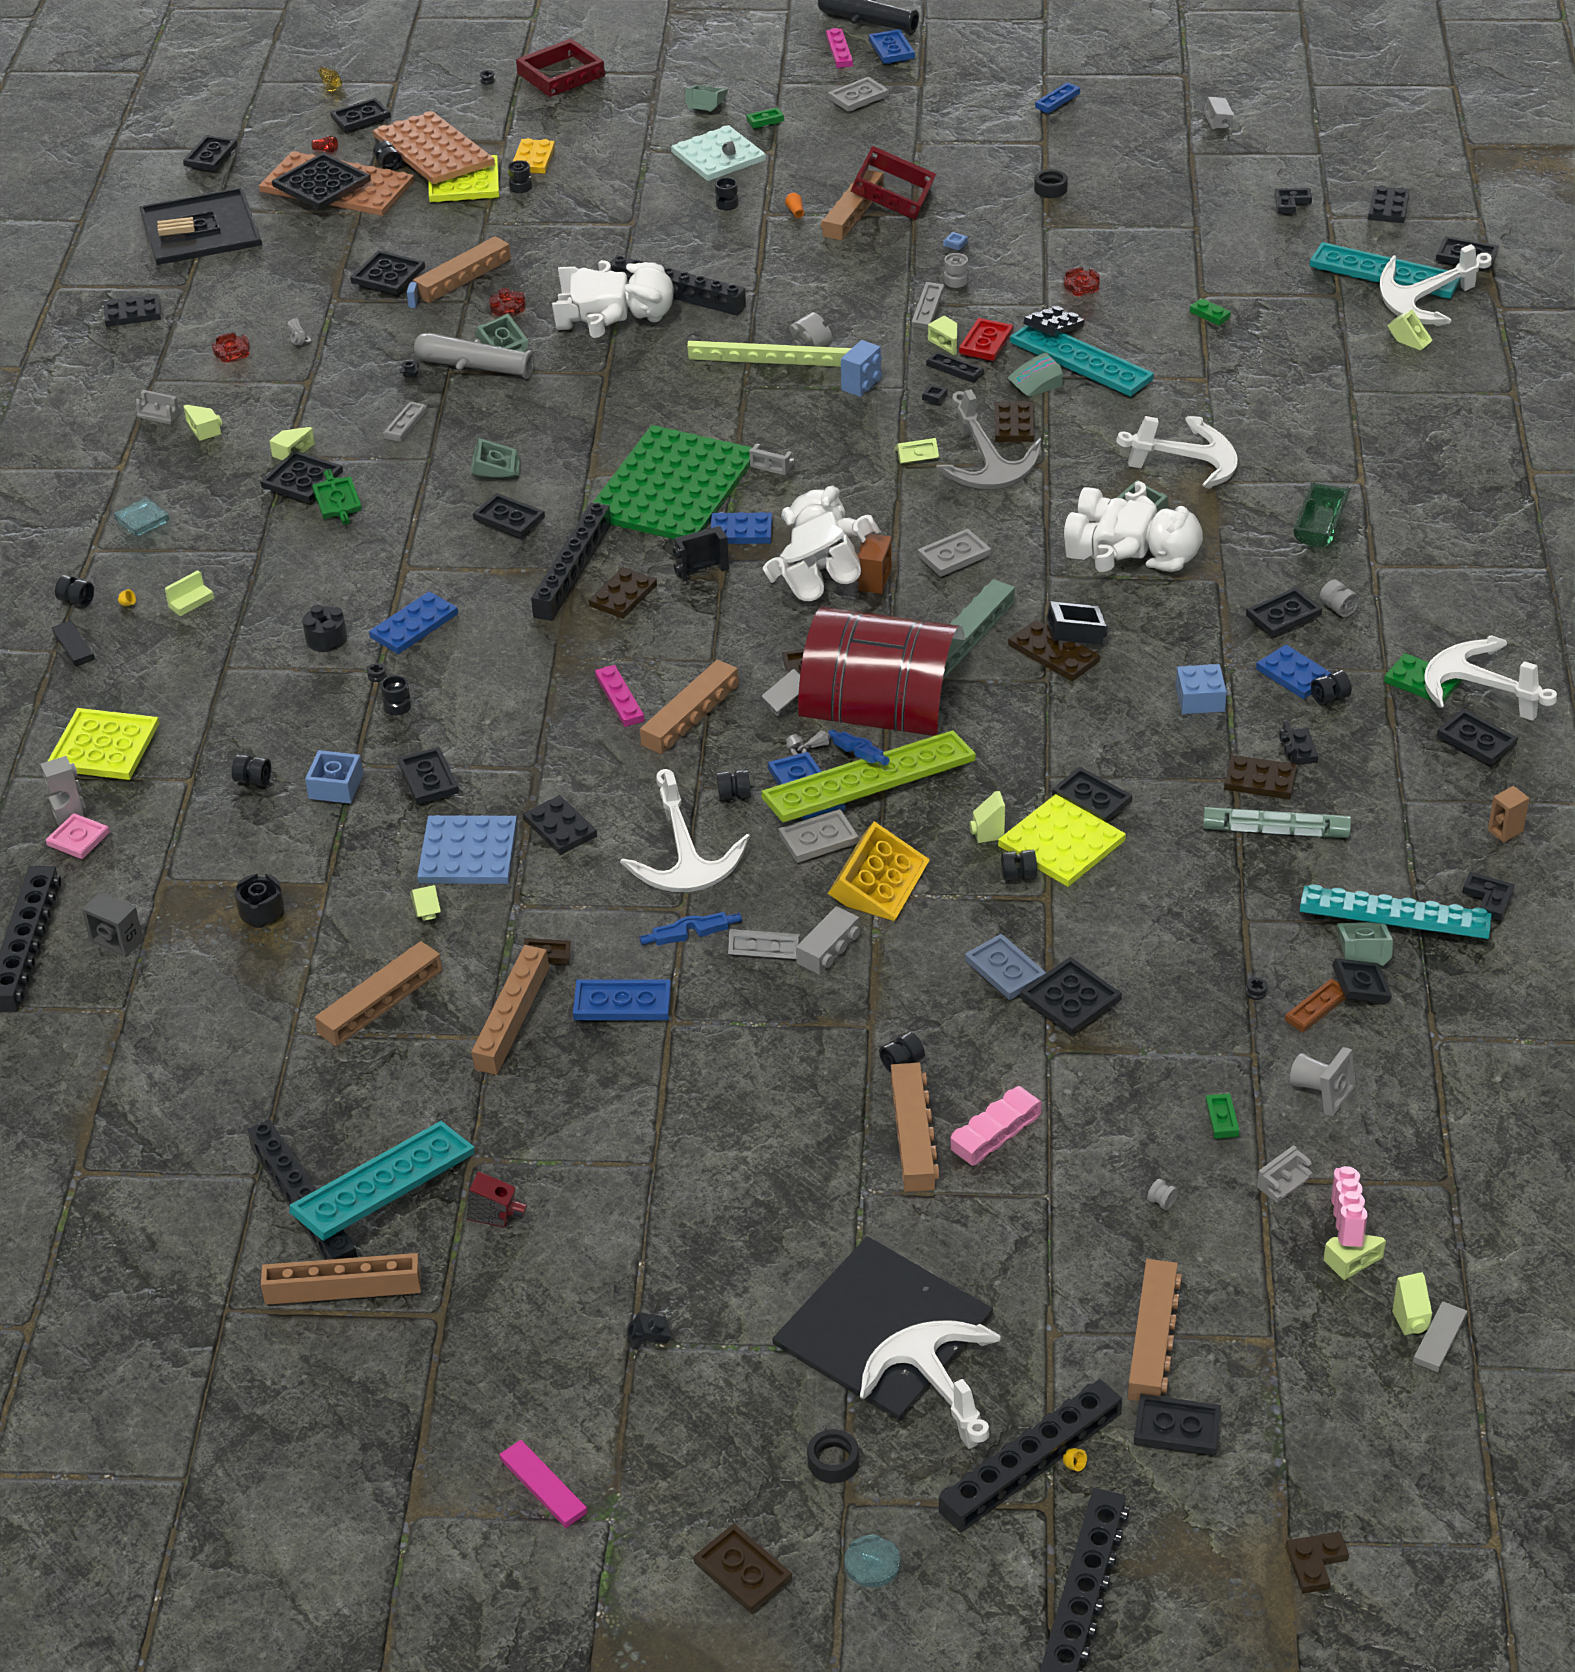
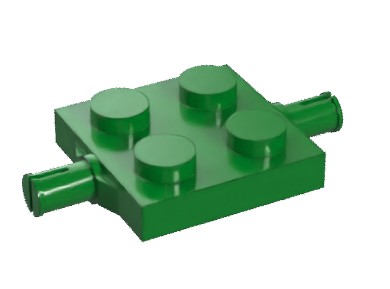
[312,469,362,525]

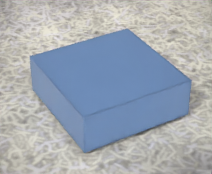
[943,232,968,250]
[407,282,419,308]

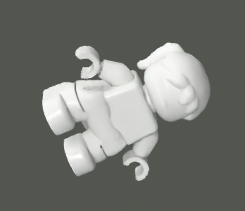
[552,260,674,338]
[1064,481,1203,572]
[763,486,881,601]

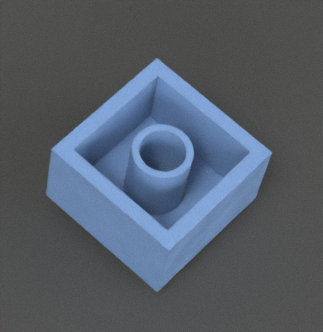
[841,340,882,397]
[1175,664,1227,714]
[305,750,363,803]

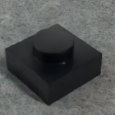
[922,384,948,404]

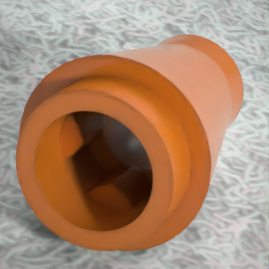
[785,193,804,218]

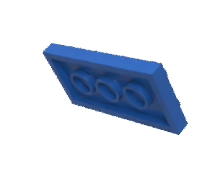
[369,591,458,654]
[768,752,845,821]
[573,980,671,1020]

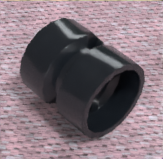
[373,140,402,171]
[507,160,532,193]
[715,177,738,211]
[55,575,94,607]
[1311,670,1352,705]
[380,675,411,716]
[232,754,271,786]
[717,769,751,800]
[1001,849,1037,881]
[879,1031,925,1073]

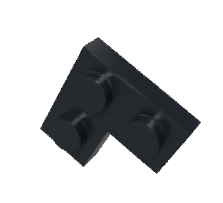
[1274,188,1312,215]
[1462,872,1515,920]

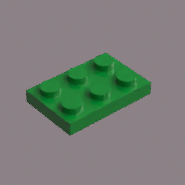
[1384,653,1462,703]

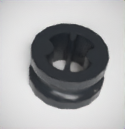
[480,70,495,85]
[367,663,387,682]
[1245,977,1268,1000]

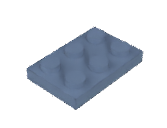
[965,934,1046,1000]

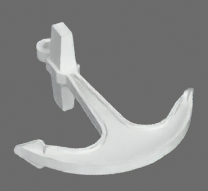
[1380,244,1491,327]
[1116,416,1237,489]
[1425,635,1557,721]
[620,769,750,892]
[860,1321,1001,1449]

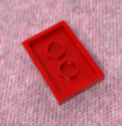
[959,318,1013,361]

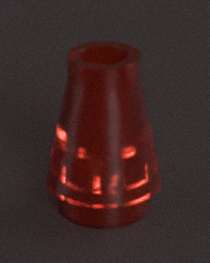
[311,135,338,153]

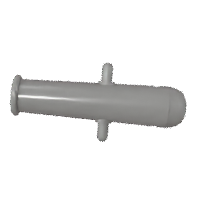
[414,333,535,379]

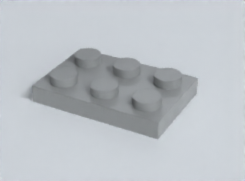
[828,77,889,112]
[918,529,991,577]
[779,809,859,863]

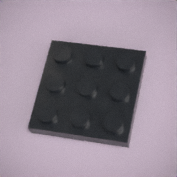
[350,250,425,295]
[260,450,343,503]
[1020,957,1122,1035]

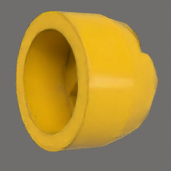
[118,589,136,607]
[1063,1448,1087,1471]

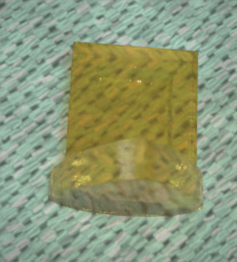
[318,66,343,91]

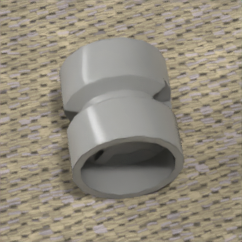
[944,253,968,288]
[1319,579,1360,617]

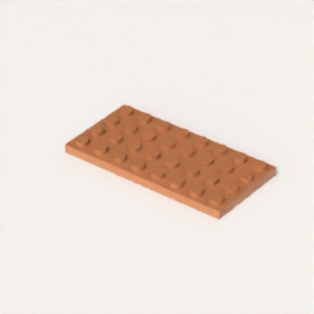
[372,111,495,184]
[259,151,414,216]

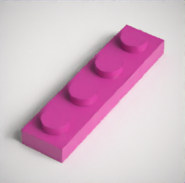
[826,28,853,68]
[595,665,644,727]

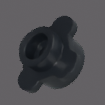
[399,361,420,377]

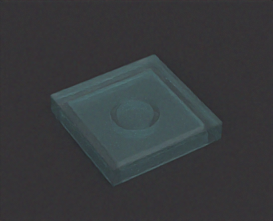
[114,497,170,536]

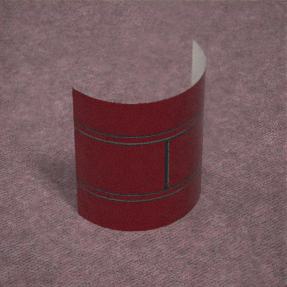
[798,607,965,736]

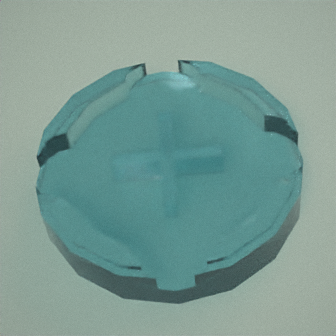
[844,1535,900,1588]

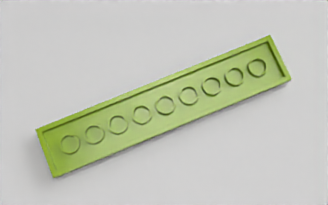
[761,730,976,822]

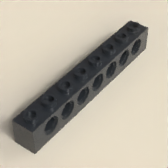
[609,255,746,316]
[531,502,611,621]
[0,866,61,1012]
[247,1119,357,1260]
[939,1378,1122,1533]
[1040,1487,1130,1672]

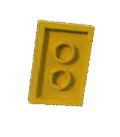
[513,138,555,174]

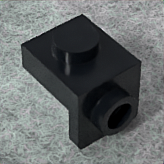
[627,1312,672,1349]

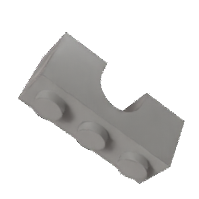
[40,756,86,826]

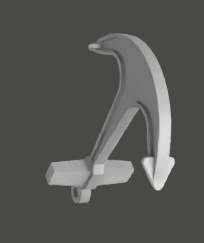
[936,389,1042,489]

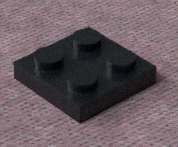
[1332,958,1392,1003]

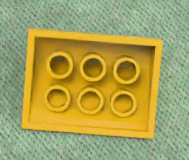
[828,821,930,921]

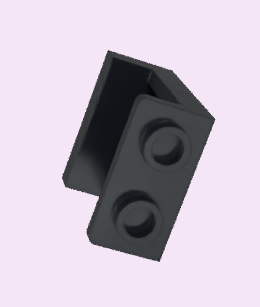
[672,526,729,581]

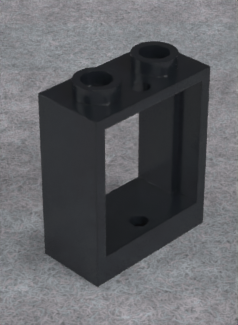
[1046,601,1108,645]

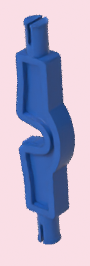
[828,729,890,766]
[639,912,742,946]

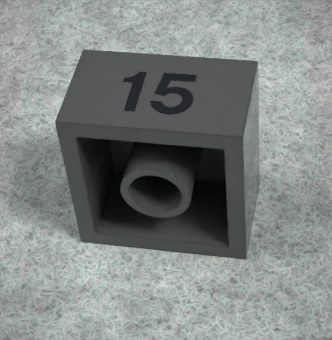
[82,892,143,957]

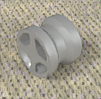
[1147,1179,1178,1210]

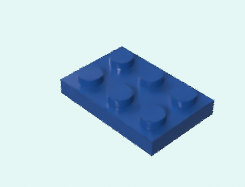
[869,29,915,64]
[711,512,772,544]
[1256,645,1331,699]

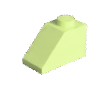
[1387,309,1433,350]
[928,316,957,355]
[183,405,222,441]
[270,427,315,460]
[969,791,1005,843]
[410,885,441,921]
[1324,1235,1386,1280]
[1392,1272,1432,1335]

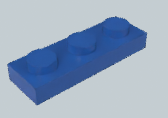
[1035,82,1080,113]

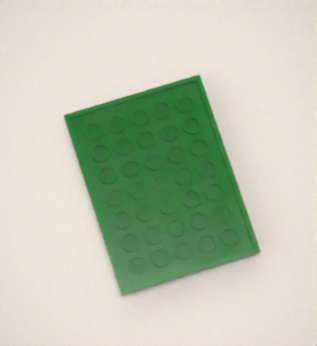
[593,425,752,539]

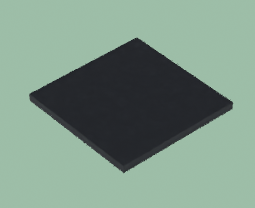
[139,187,262,265]
[772,1236,993,1421]

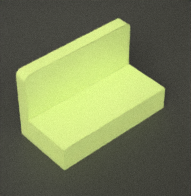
[894,438,939,464]
[165,571,214,616]

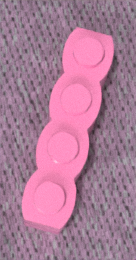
[951,1086,1042,1166]
[1331,1167,1367,1247]

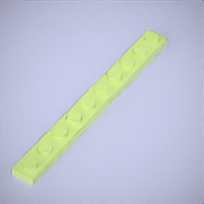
[687,341,852,367]

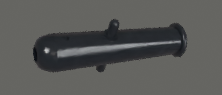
[818,0,919,35]

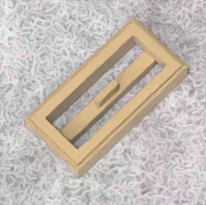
[157,217,194,236]

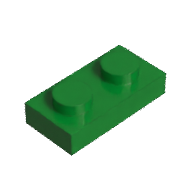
[746,107,784,128]
[1190,298,1231,326]
[1205,1093,1239,1139]

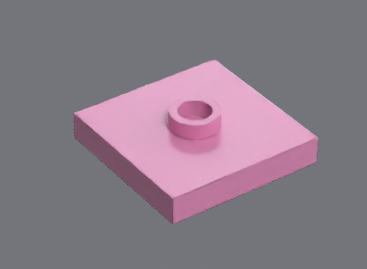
[46,813,110,859]

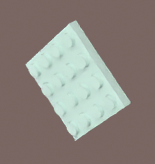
[671,125,766,181]

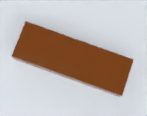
[1285,978,1346,1033]

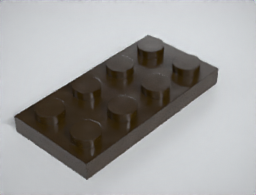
[1008,620,1100,682]

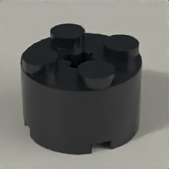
[302,605,347,652]
[235,874,284,928]

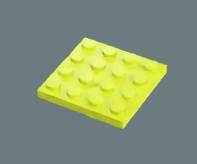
[429,155,499,202]
[47,708,160,780]
[998,794,1126,887]

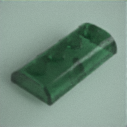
[1293,482,1351,547]

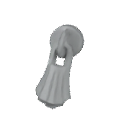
[287,318,311,346]
[786,730,830,755]

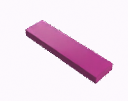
[499,1440,587,1528]

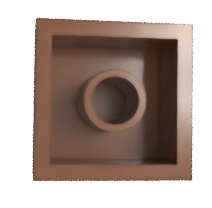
[855,534,892,594]

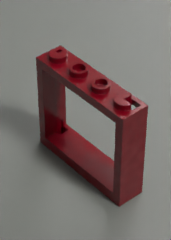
[516,38,605,97]
[850,146,936,220]

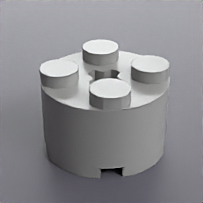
[789,312,832,347]

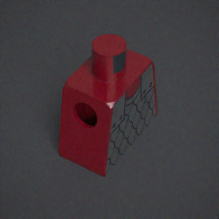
[466,1171,527,1227]

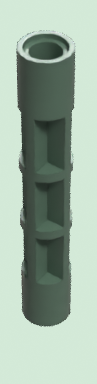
[1203,807,1351,838]

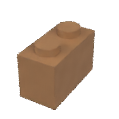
[1488,786,1529,842]

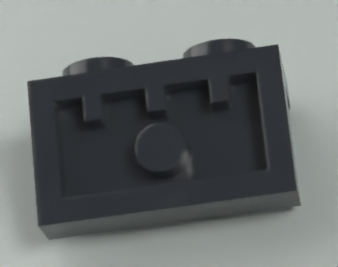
[1279,721,1318,765]

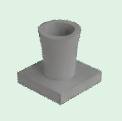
[1290,1047,1356,1117]

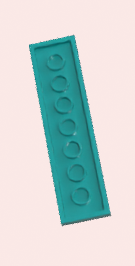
[1309,242,1460,299]
[1010,325,1154,396]
[1299,884,1491,939]
[289,1121,475,1240]

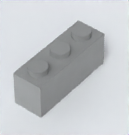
[796,906,860,975]

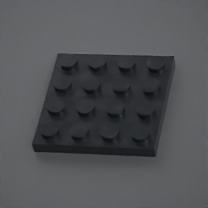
[272,152,371,210]

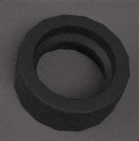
[1034,169,1068,198]
[807,1429,859,1483]

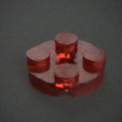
[1063,267,1100,296]
[489,288,526,317]
[212,333,250,363]

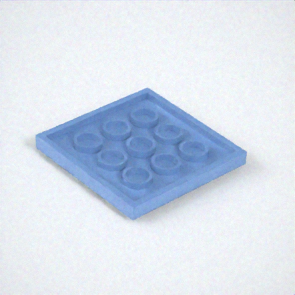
[417,815,517,884]

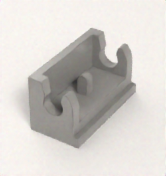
[1204,97,1234,129]
[136,390,180,424]
[749,444,794,475]
[762,669,800,716]
[1257,1145,1313,1203]

